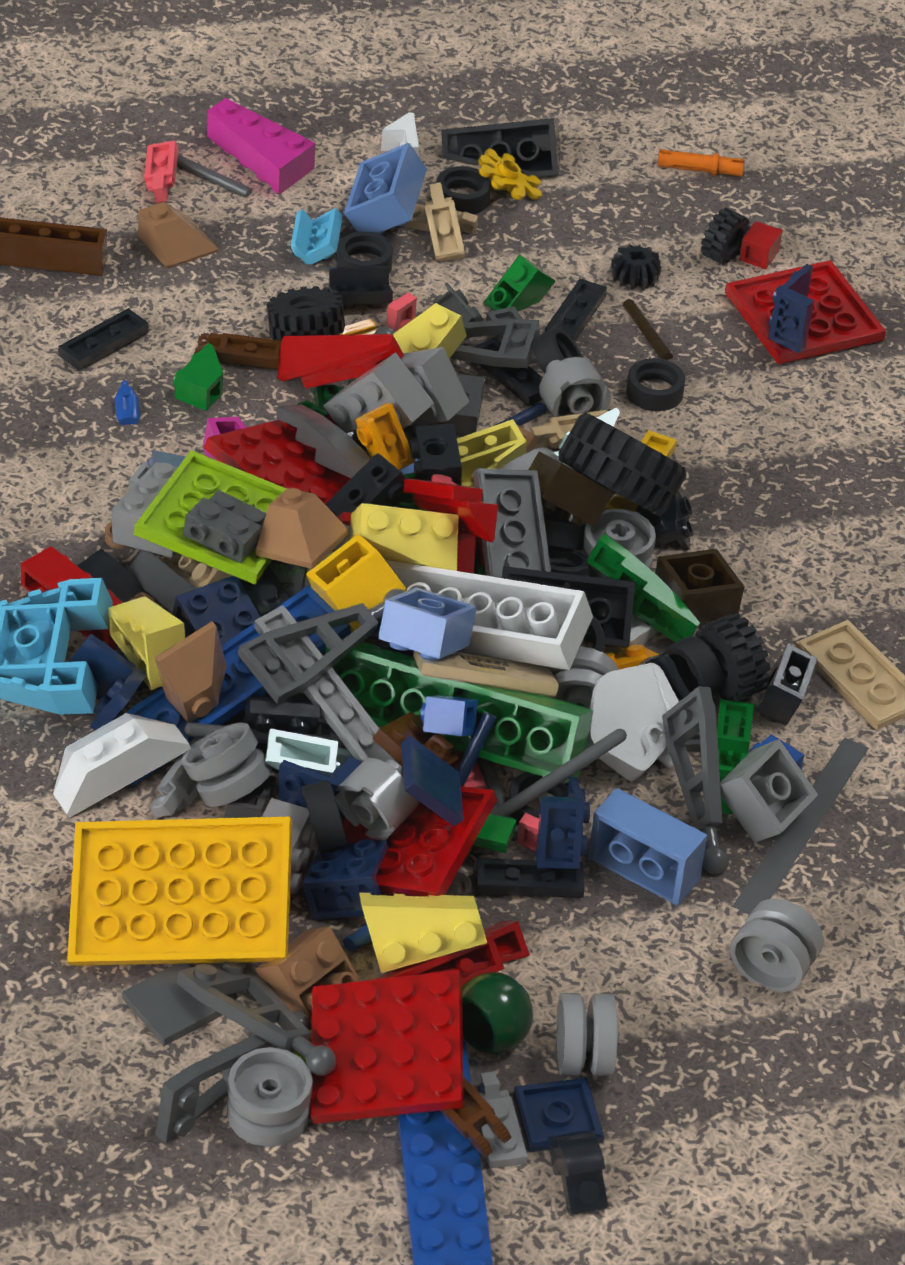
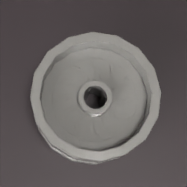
[581,509,656,579]
[548,647,619,709]
[181,723,272,807]
[730,898,824,993]
[556,993,618,1076]
[227,1047,313,1147]

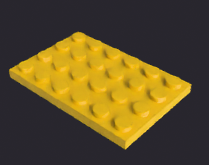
[67,816,292,966]

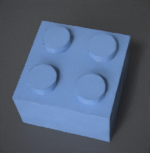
[378,587,477,661]

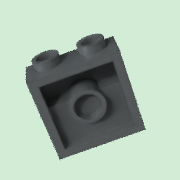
[183,490,266,563]

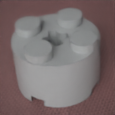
[539,357,611,417]
[335,758,421,840]

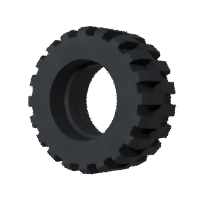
[558,412,686,516]

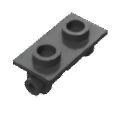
[434,282,484,339]

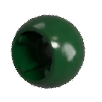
[462,972,534,1054]

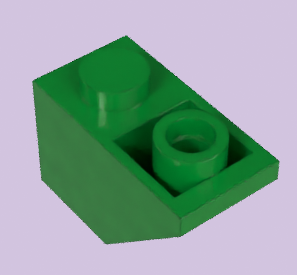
[484,254,556,311]
[173,343,223,411]

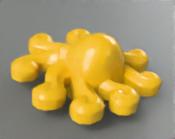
[478,149,542,200]

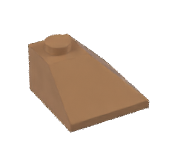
[138,202,219,269]
[255,488,349,569]
[155,621,227,723]

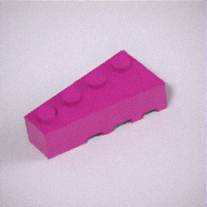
[207,98,316,195]

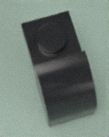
[547,1130,609,1215]

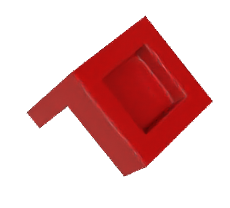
[739,221,782,269]

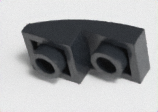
[77,549,144,603]

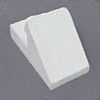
[381,113,419,155]

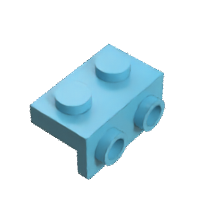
[291,208,343,265]

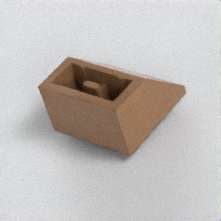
[255,926,361,1021]

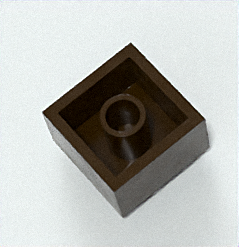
[528,452,613,527]
[655,548,744,623]

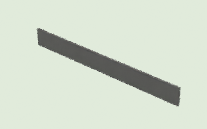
[732,738,869,914]

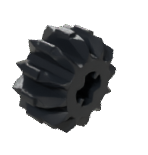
[611,244,661,290]

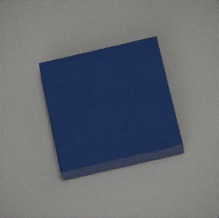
[401,736,464,826]
[513,1078,604,1152]

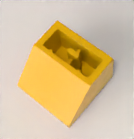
[306,534,407,632]

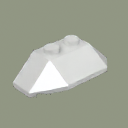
[53,713,191,818]

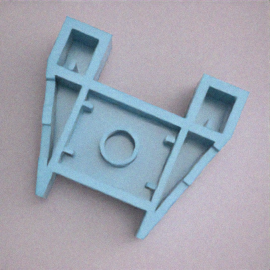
[0,578,113,715]

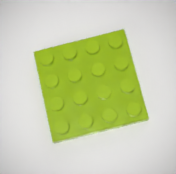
[133,450,286,584]

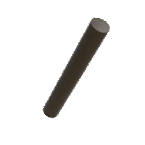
[623,299,673,360]

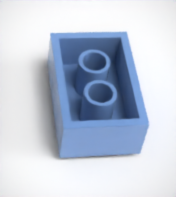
[344,143,427,235]
[588,788,707,906]

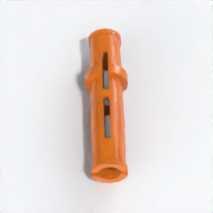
[657,149,745,177]

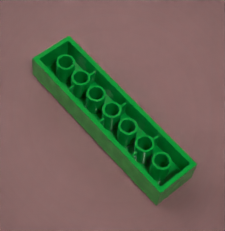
[324,637,594,783]

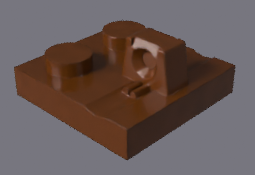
[372,712,462,768]

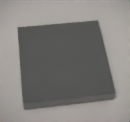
[122,964,222,1046]

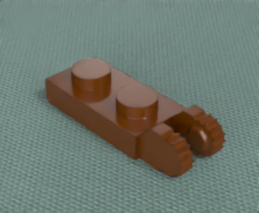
[194,332,281,370]
[440,1076,512,1157]

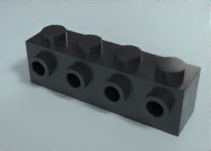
[325,453,409,517]

